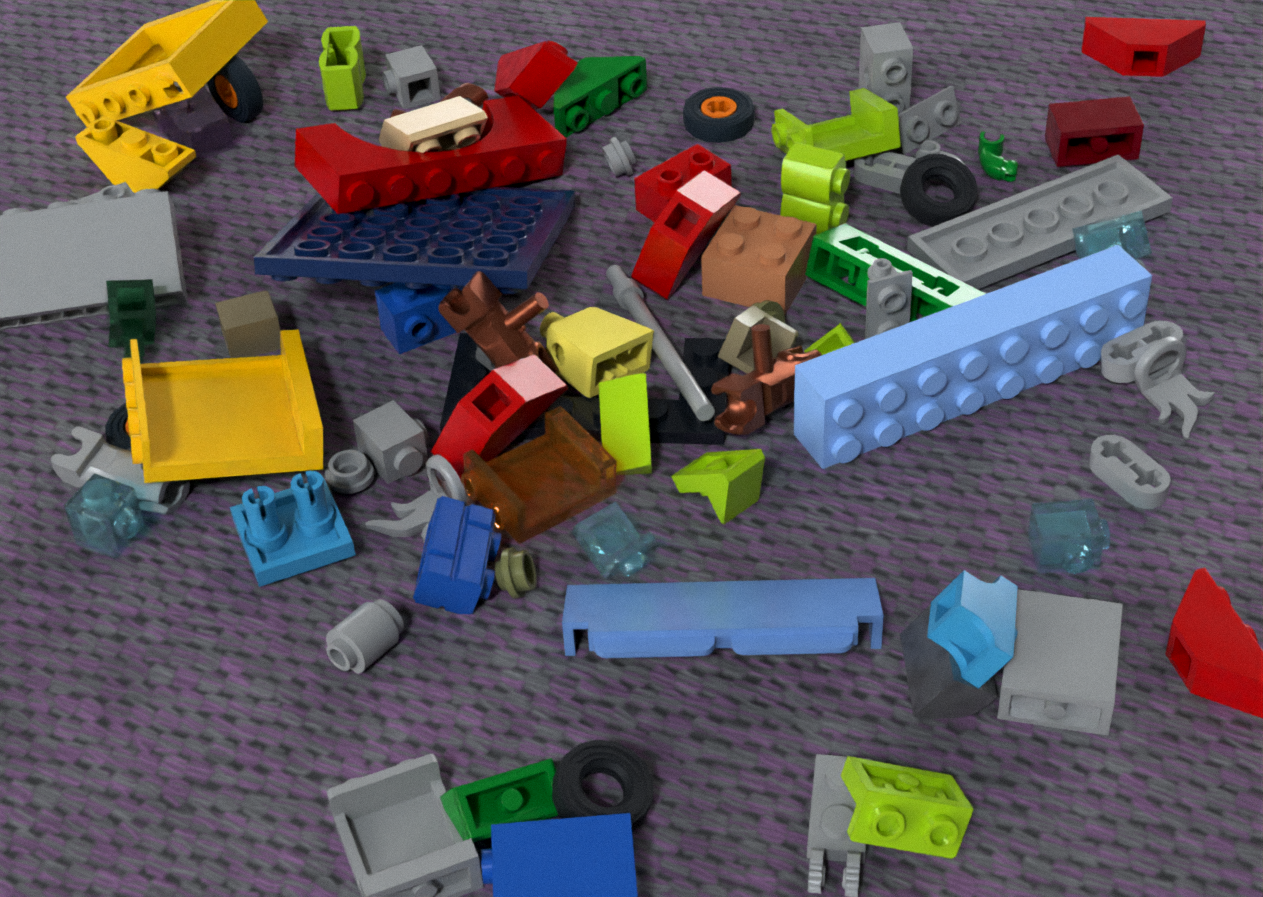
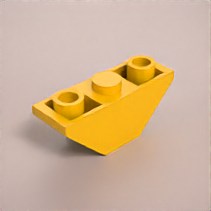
[75,116,196,193]

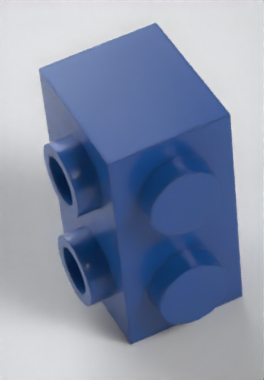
[375,282,457,354]

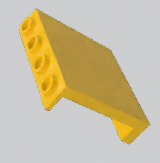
[122,329,323,483]

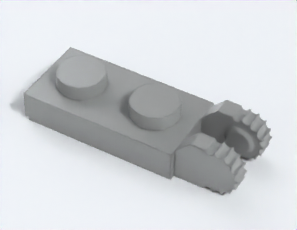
[807,754,872,897]

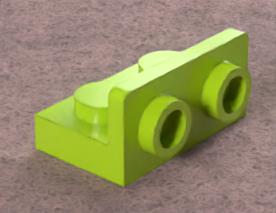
[841,756,974,859]

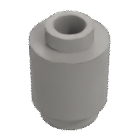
[326,599,404,674]

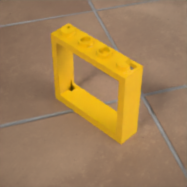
[66,0,268,127]

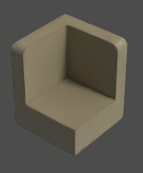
[215,291,281,358]
[718,305,799,374]

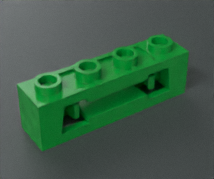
[805,223,986,322]

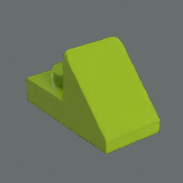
[671,449,765,524]

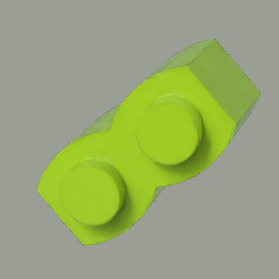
[319,26,366,111]
[780,142,850,235]

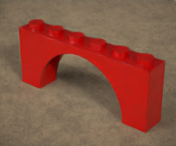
[294,96,567,214]

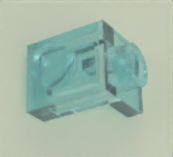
[571,501,657,580]

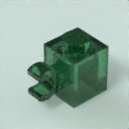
[105,279,157,364]

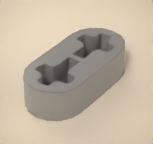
[854,151,930,193]
[1101,321,1183,383]
[1089,435,1171,509]

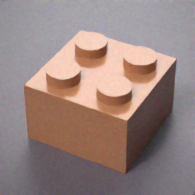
[701,205,817,316]

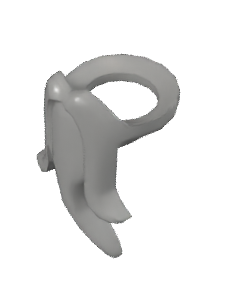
[1135,336,1215,441]
[365,455,476,543]

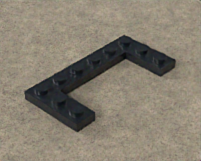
[440,333,730,445]

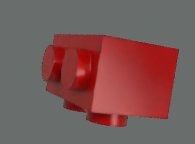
[634,144,732,222]

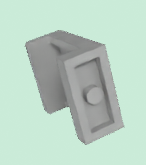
[997,589,1123,736]
[327,754,484,897]

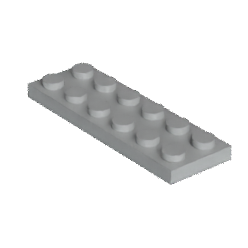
[907,155,1173,289]

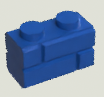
[413,496,502,615]

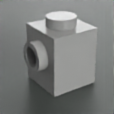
[382,45,441,109]
[353,400,430,484]

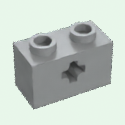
[858,22,913,114]

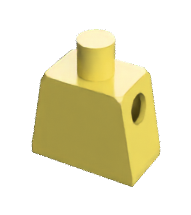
[540,307,654,398]

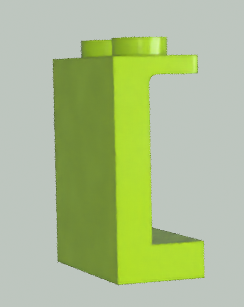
[771,88,901,161]

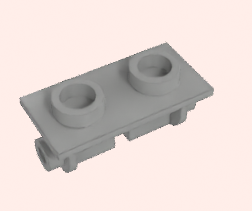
[898,86,962,155]
[865,258,913,339]

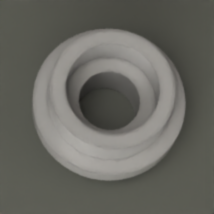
[602,137,637,177]
[325,450,374,494]

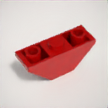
[1081,17,1206,77]
[494,41,578,110]
[631,170,741,301]
[431,354,568,485]
[1165,567,1263,719]

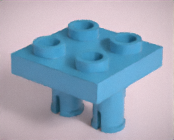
[229,471,356,587]

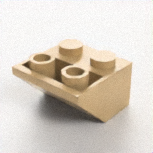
[379,96,488,153]

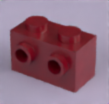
[1045,96,1144,167]

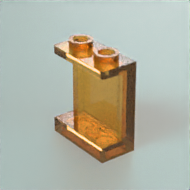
[461,406,617,544]

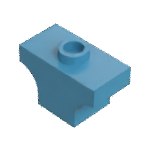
[927,570,1018,689]

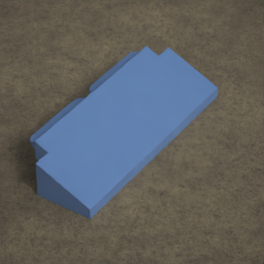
[562,578,884,658]

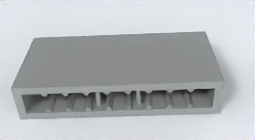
[0,189,188,331]

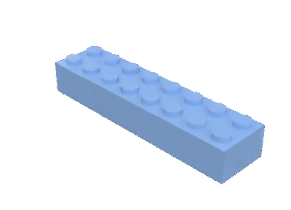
[794,245,1152,469]

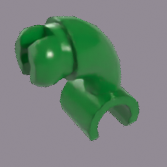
[978,131,1018,182]

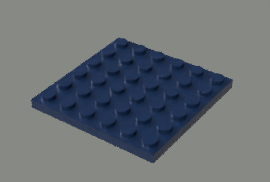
[254,187,575,294]

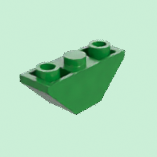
[553,56,647,138]

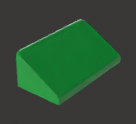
[440,758,559,843]

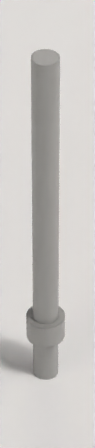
[606,265,715,421]

